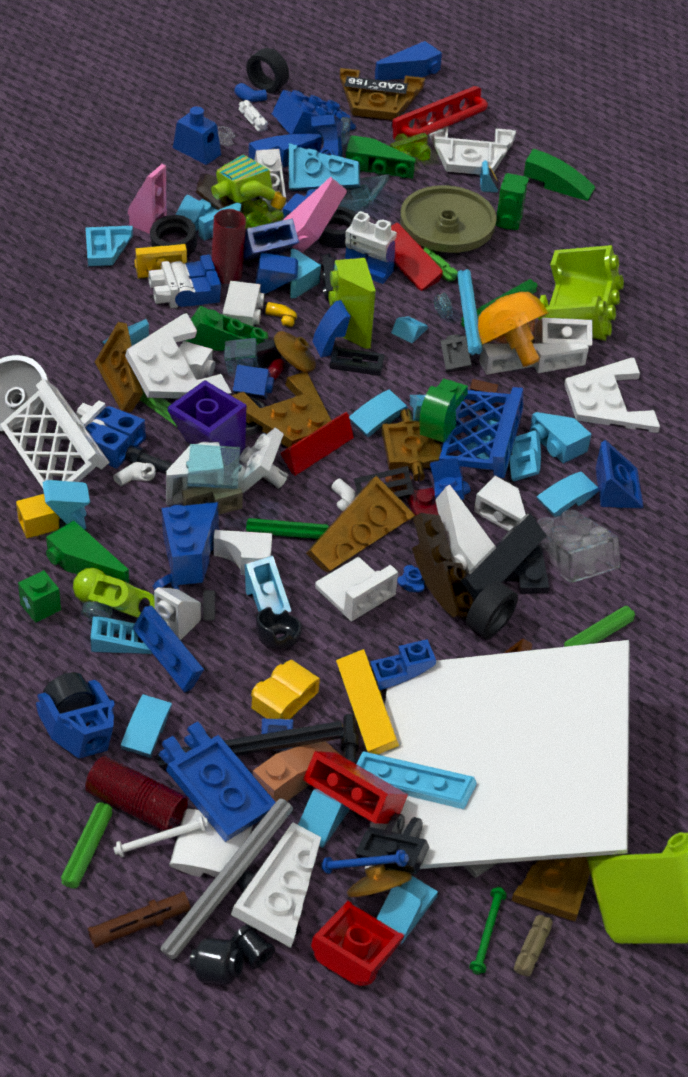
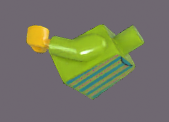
[211,155,287,210]

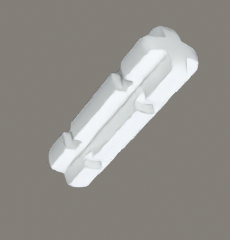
[239,100,268,132]

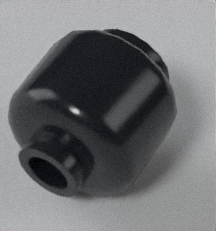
[190,938,244,985]

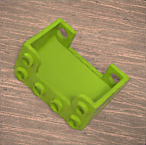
[538,245,624,341]

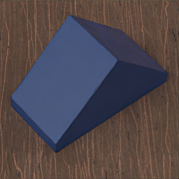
[255,252,298,294]

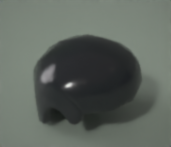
[256,607,302,649]

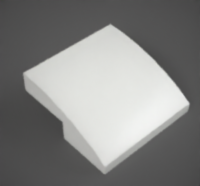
[169,809,252,877]

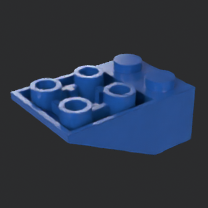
[272,90,356,137]

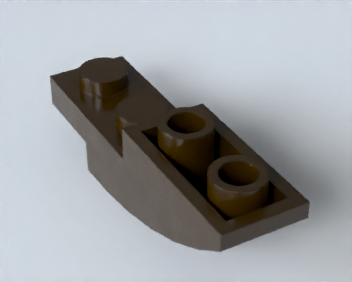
[412,513,474,618]

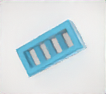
[91,616,152,654]

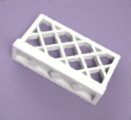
[0,378,110,488]

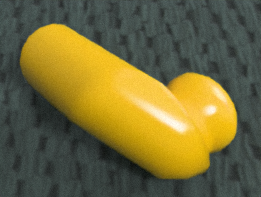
[265,302,297,327]

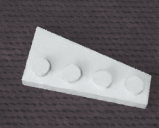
[231,822,321,948]

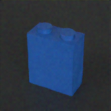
[243,218,299,261]

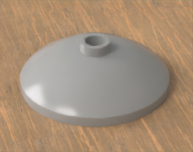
[0,355,50,433]

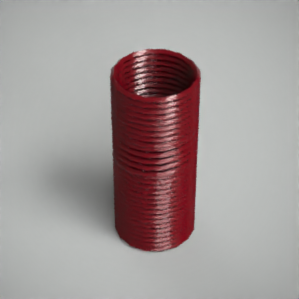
[212,209,246,284]
[85,755,188,831]

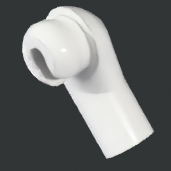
[113,462,156,487]

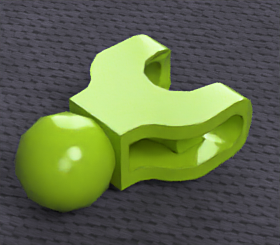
[73,568,155,618]

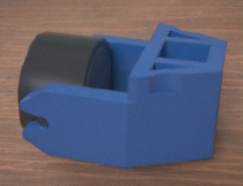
[36,672,114,759]

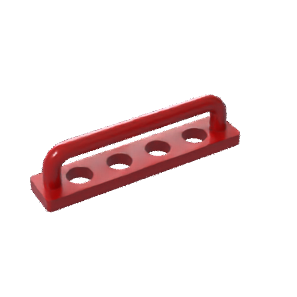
[393,86,488,142]

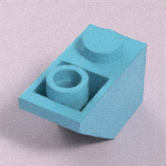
[529,412,591,463]

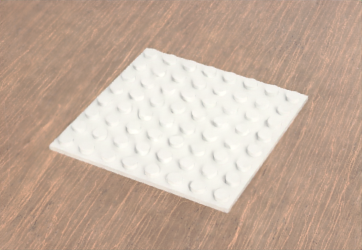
[365,640,630,870]

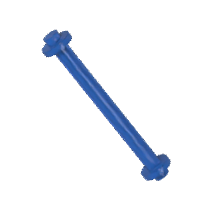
[321,850,409,874]

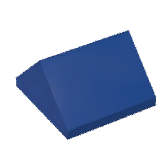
[596,440,643,508]

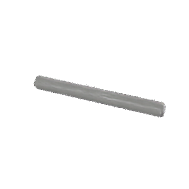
[161,798,293,960]

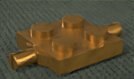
[382,409,442,481]

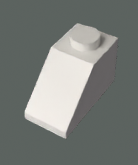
[535,318,592,347]
[474,476,526,531]

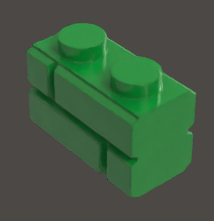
[496,173,529,230]

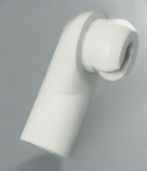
[331,479,357,511]

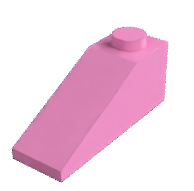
[128,164,167,234]
[283,177,347,252]

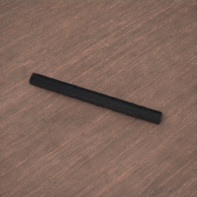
[157,721,344,769]

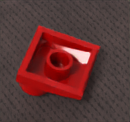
[311,901,405,986]

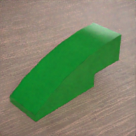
[523,148,595,201]

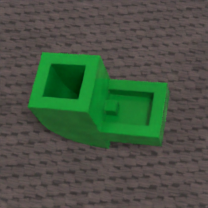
[419,379,468,442]

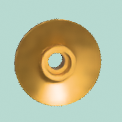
[274,331,316,372]
[347,864,412,897]

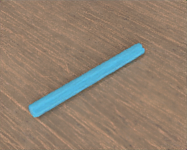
[457,269,482,355]

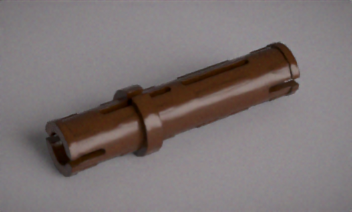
[87,891,191,948]

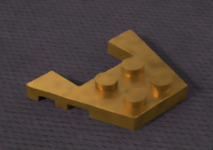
[339,68,425,120]
[231,372,331,447]

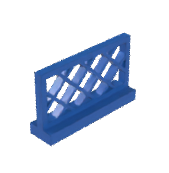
[439,387,524,478]

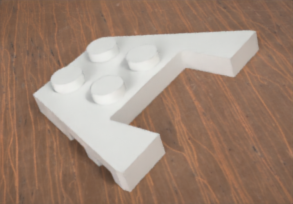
[428,122,516,175]
[125,313,232,398]
[564,358,660,433]

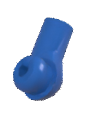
[235,83,267,102]

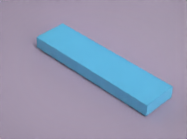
[356,751,477,809]

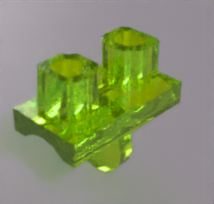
[390,132,431,161]
[242,198,284,230]

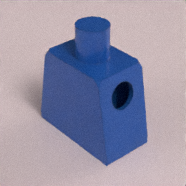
[173,106,221,165]

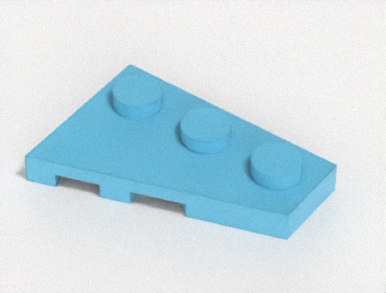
[289,143,360,191]

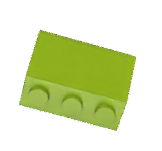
[329,258,376,349]

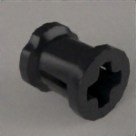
[231,924,276,969]

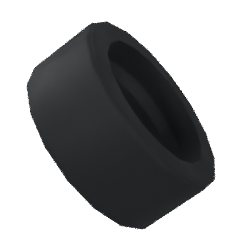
[246,48,289,93]
[317,206,356,248]
[150,215,197,257]
[466,581,518,639]

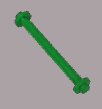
[469,887,507,975]

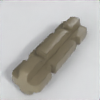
[514,915,553,977]

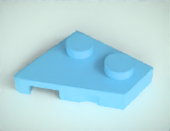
[86,226,133,266]

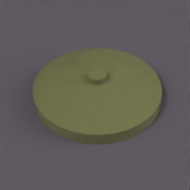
[400,185,496,252]

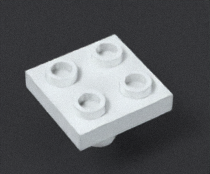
[231,428,288,493]

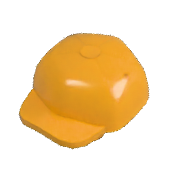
[478,292,549,367]

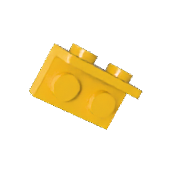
[134,244,187,278]

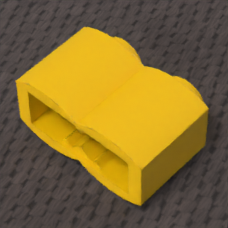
[251,660,320,719]

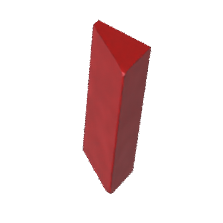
[391,223,443,291]
[280,412,354,476]

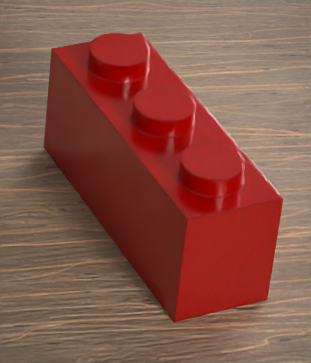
[303,751,408,824]

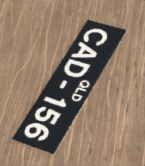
[345,76,408,94]

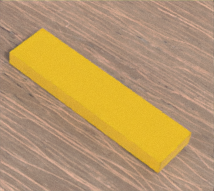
[336,649,399,755]

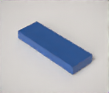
[133,605,204,692]

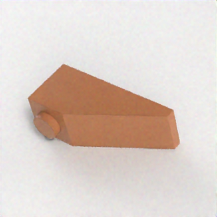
[253,741,340,802]

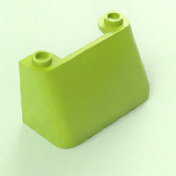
[586,833,688,943]

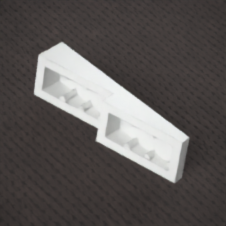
[479,343,589,375]

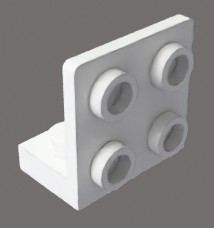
[315,557,398,622]

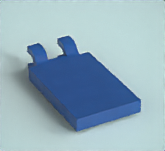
[159,721,276,842]

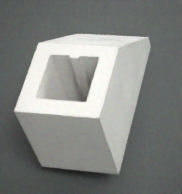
[154,587,201,640]

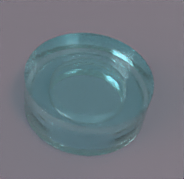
[434,292,453,319]
[81,602,112,619]

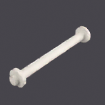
[114,815,209,858]

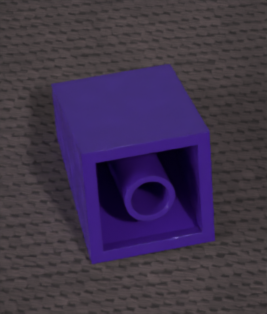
[168,380,247,467]

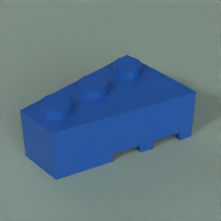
[162,502,219,586]

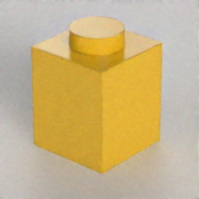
[16,494,61,538]

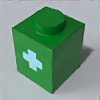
[18,570,61,623]

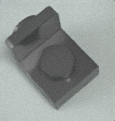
[441,334,472,372]

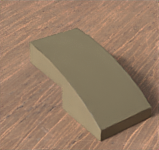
[182,486,243,514]

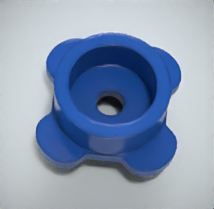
[397,565,425,592]

